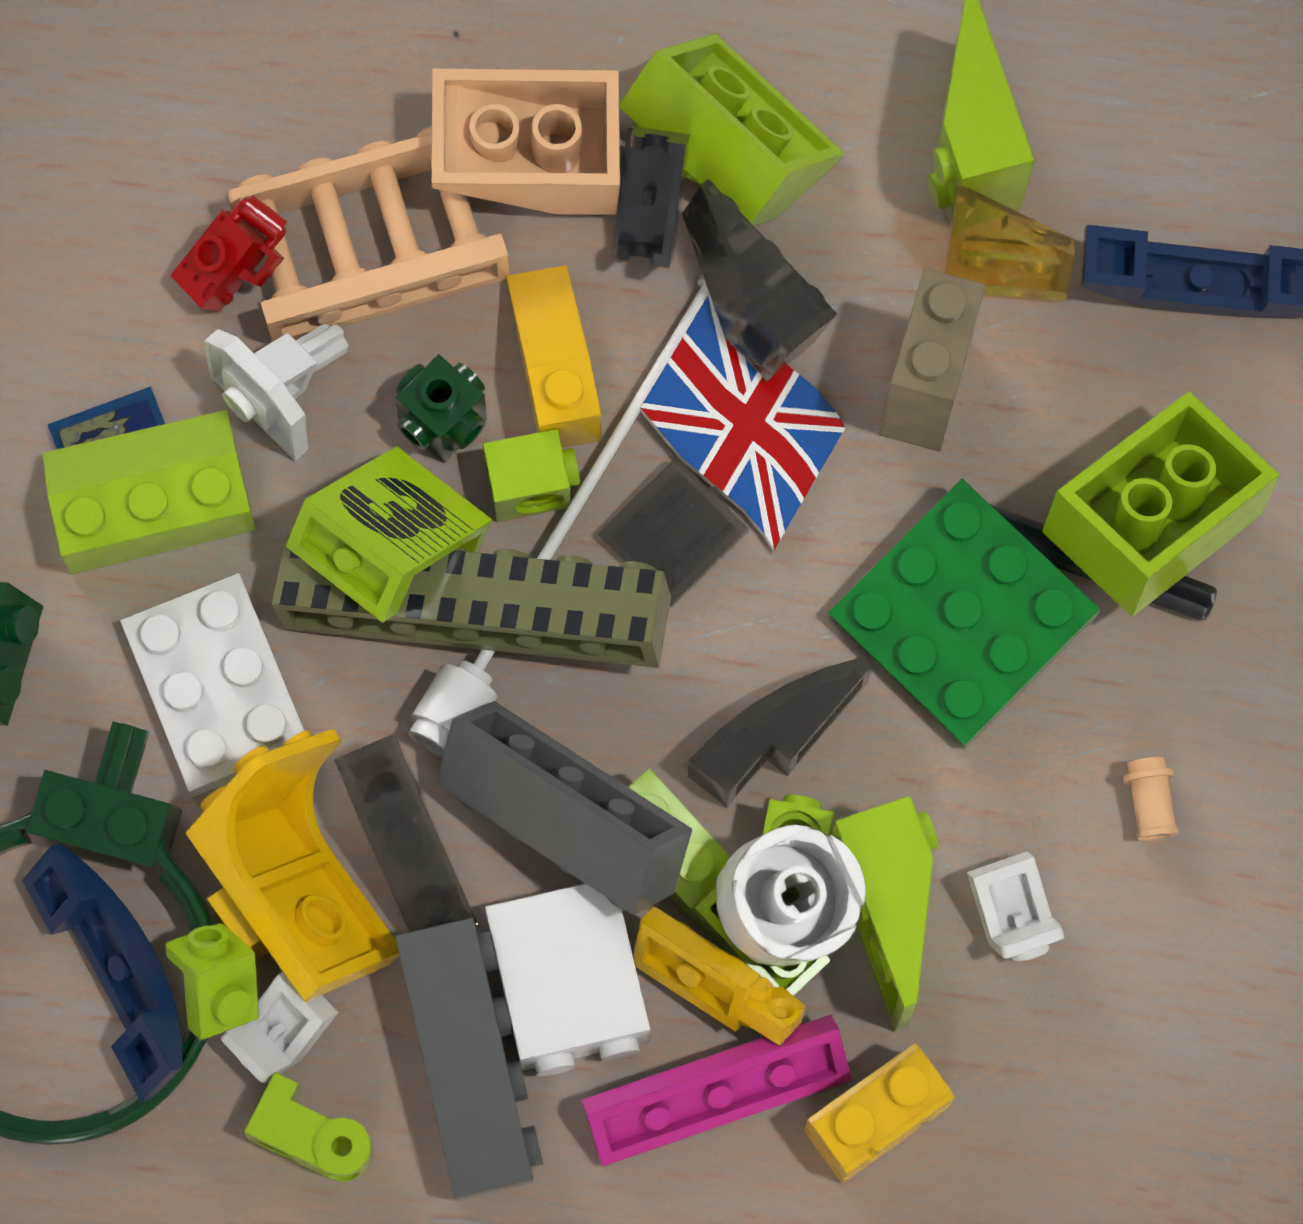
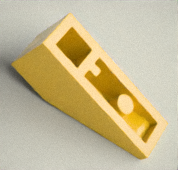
[506,265,602,448]

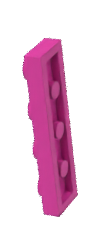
[581,1014,852,1167]

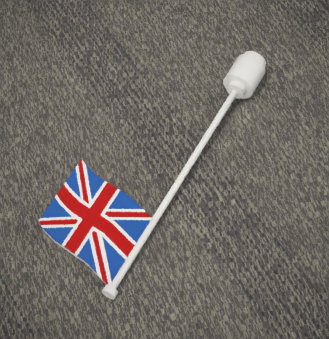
[408,270,846,759]

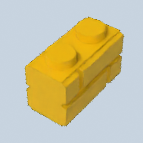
[804,1043,955,1184]

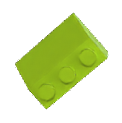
[619,33,844,229]
[42,410,256,575]

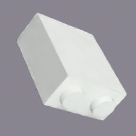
[485,884,650,1076]

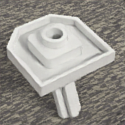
[204,324,349,461]

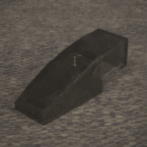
[687,657,872,808]

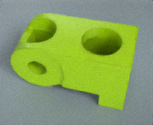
[245,1072,373,1182]

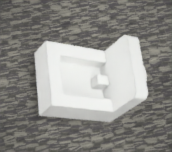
[967,851,1065,961]
[221,972,339,1083]

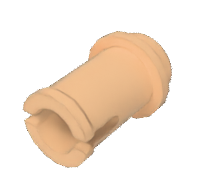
[1123,757,1179,841]

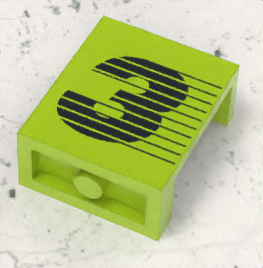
[286,446,493,623]

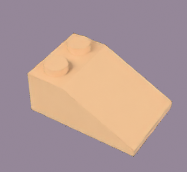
[432,69,620,215]

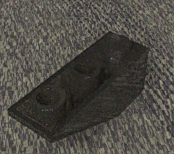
[682,179,838,382]
[334,733,478,932]

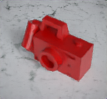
[170,194,288,312]

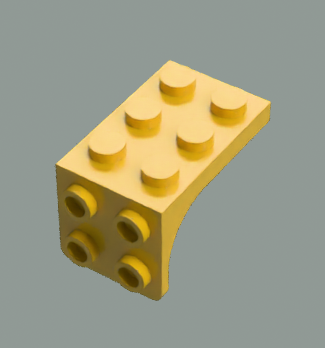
[185,729,400,1002]

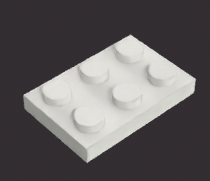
[120,573,304,798]

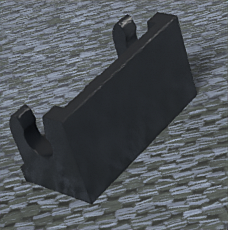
[612,126,690,268]

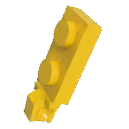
[633,906,806,1046]

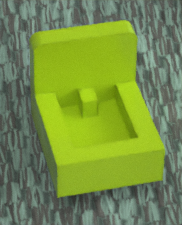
[166,924,259,1040]

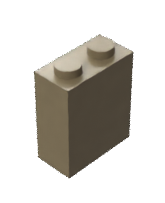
[880,268,986,452]

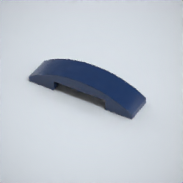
[1082,225,1303,318]
[22,844,183,1103]

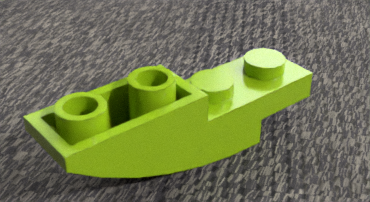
[628,768,831,996]

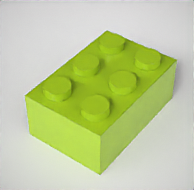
[1042,391,1280,617]

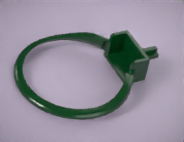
[0,721,213,1145]

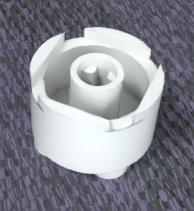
[716,825,866,966]

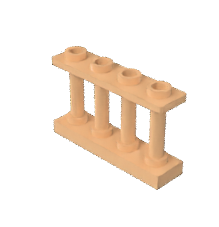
[227,126,510,343]

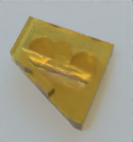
[944,186,1074,301]

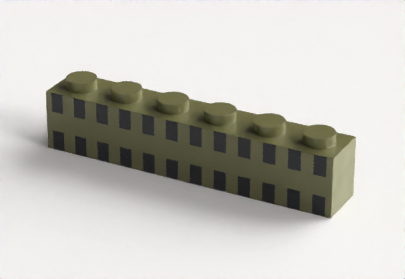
[272,534,671,668]

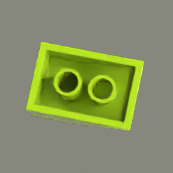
[927,0,1035,228]
[832,796,939,1032]

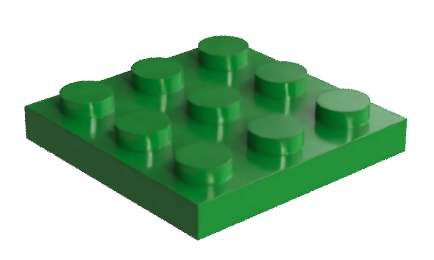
[828,478,1100,749]

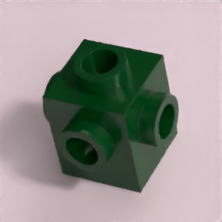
[395,354,487,463]

